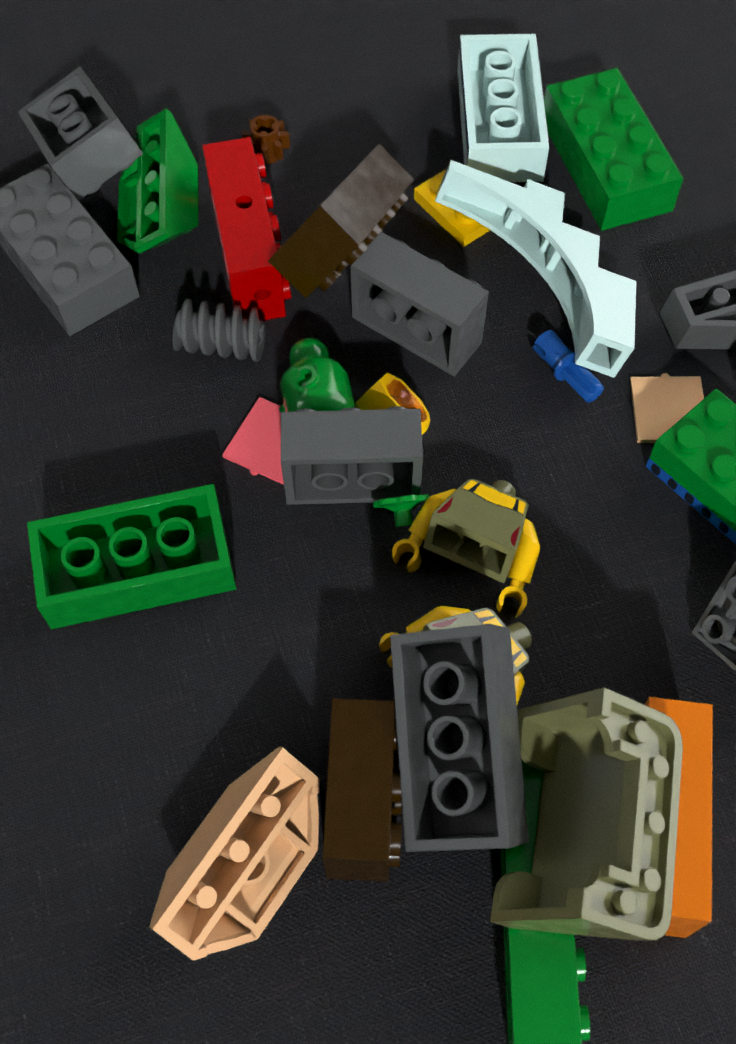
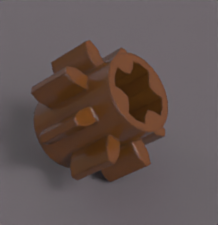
[241,115,290,164]

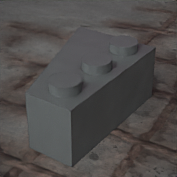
[660,270,736,350]

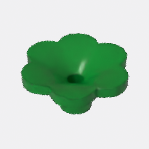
[373,494,430,527]

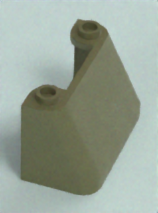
[490,688,683,940]

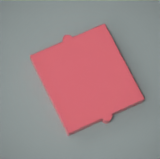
[222,397,284,485]

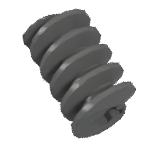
[173,298,266,362]

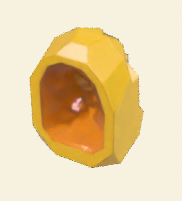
[355,373,430,435]

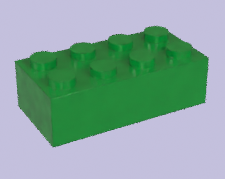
[544,68,683,231]
[27,484,237,629]

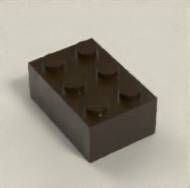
[323,698,402,882]

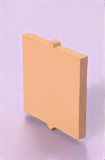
[630,373,704,443]

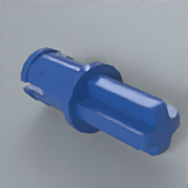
[533,330,604,403]

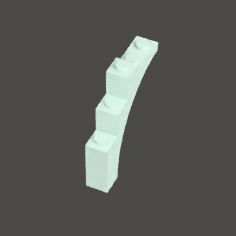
[435,160,636,378]

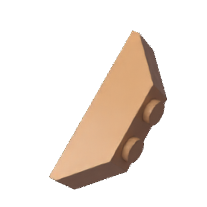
[149,747,320,961]

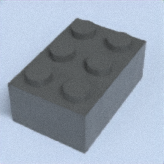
[18,66,143,201]
[351,232,489,377]
[281,406,423,505]

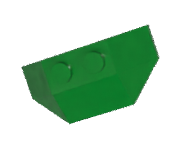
[117,108,198,253]

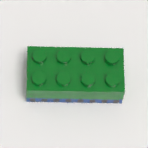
[646,388,736,544]

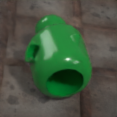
[279,338,355,413]

